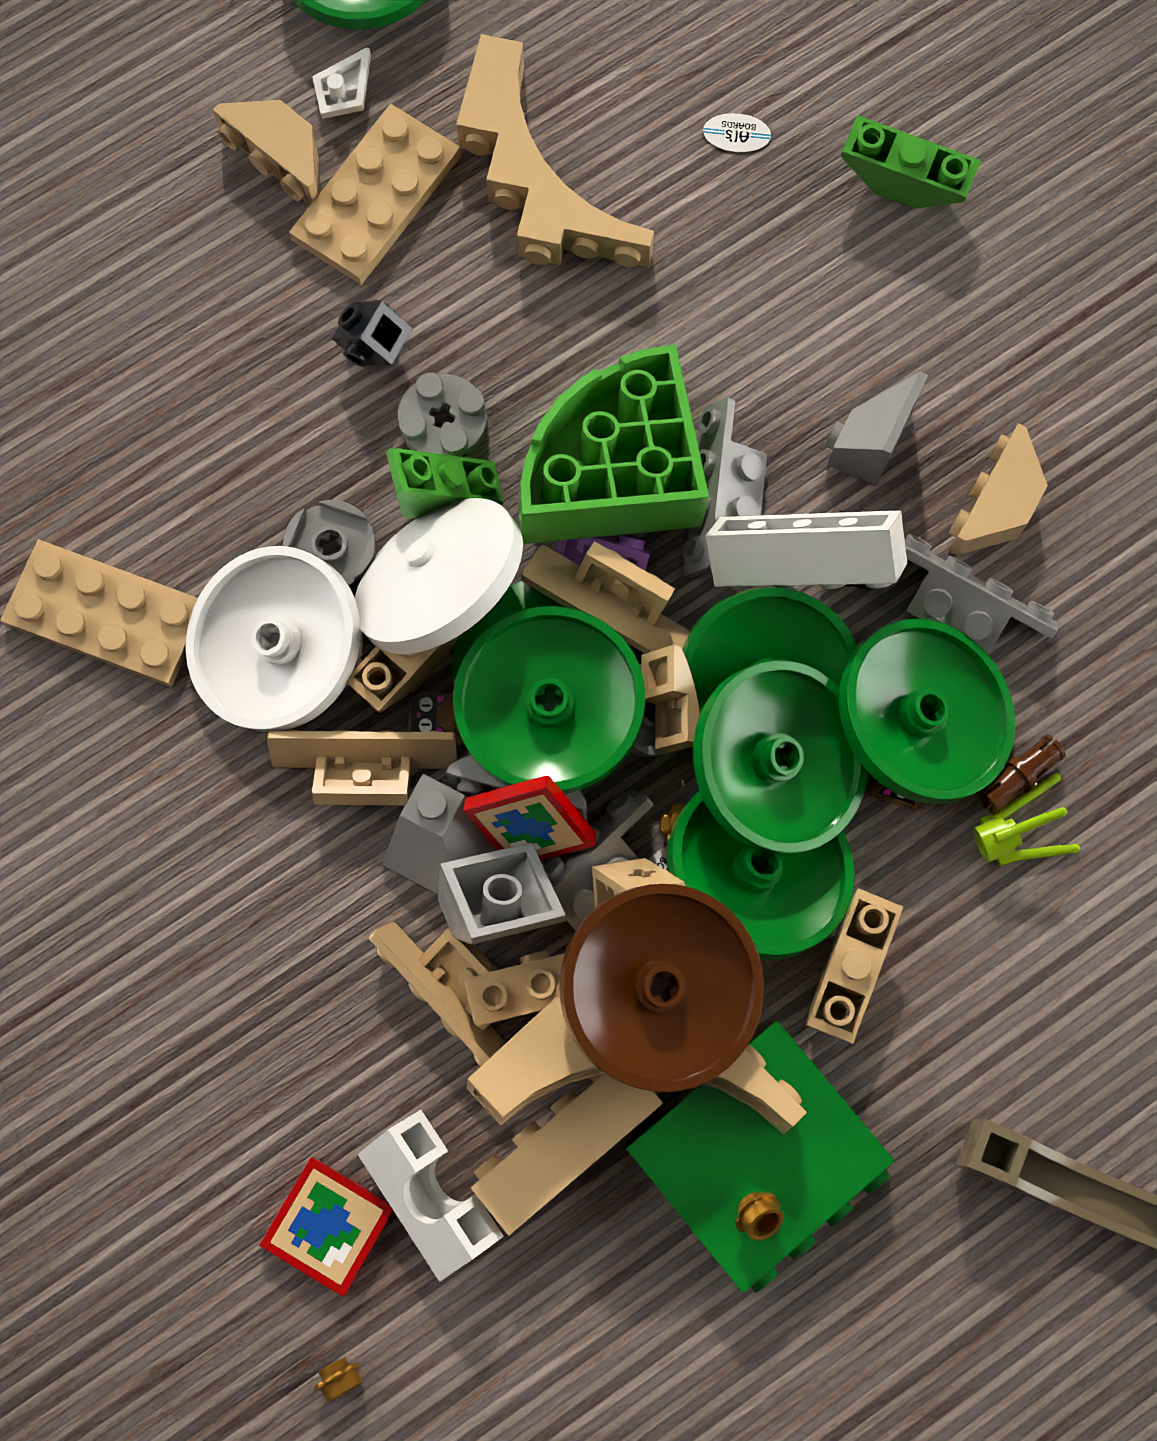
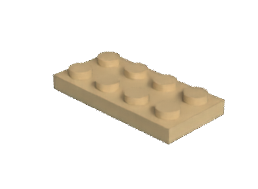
[289,104,462,285]
[0,539,198,688]

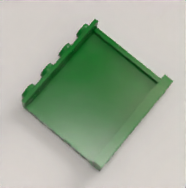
[625,1021,895,1294]

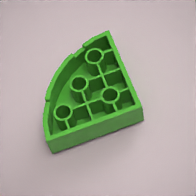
[518,344,709,544]

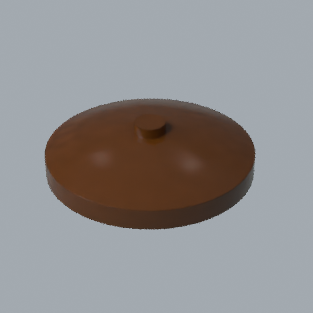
[559,883,764,1092]

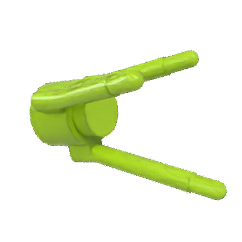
[973,773,1080,867]

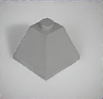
[826,372,928,487]
[382,774,497,895]
[438,843,566,945]

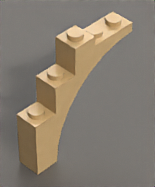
[456,34,654,268]
[466,996,807,1135]

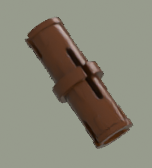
[975,734,1066,815]

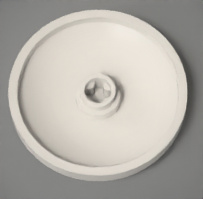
[355,498,523,654]
[186,546,361,732]

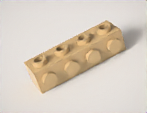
[471,1074,663,1236]

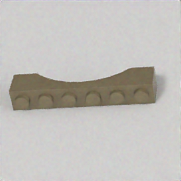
[955,1119,1157,1251]

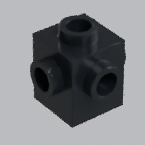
[332,300,413,367]

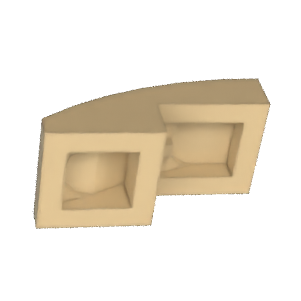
[641,644,700,753]

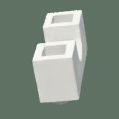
[357,1110,504,1282]

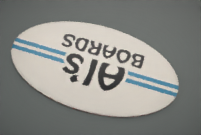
[703,113,771,152]

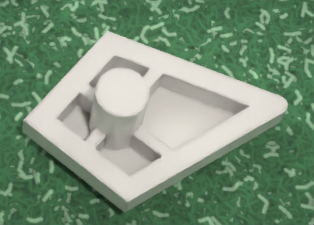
[312,48,371,119]

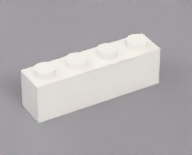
[706,510,907,591]

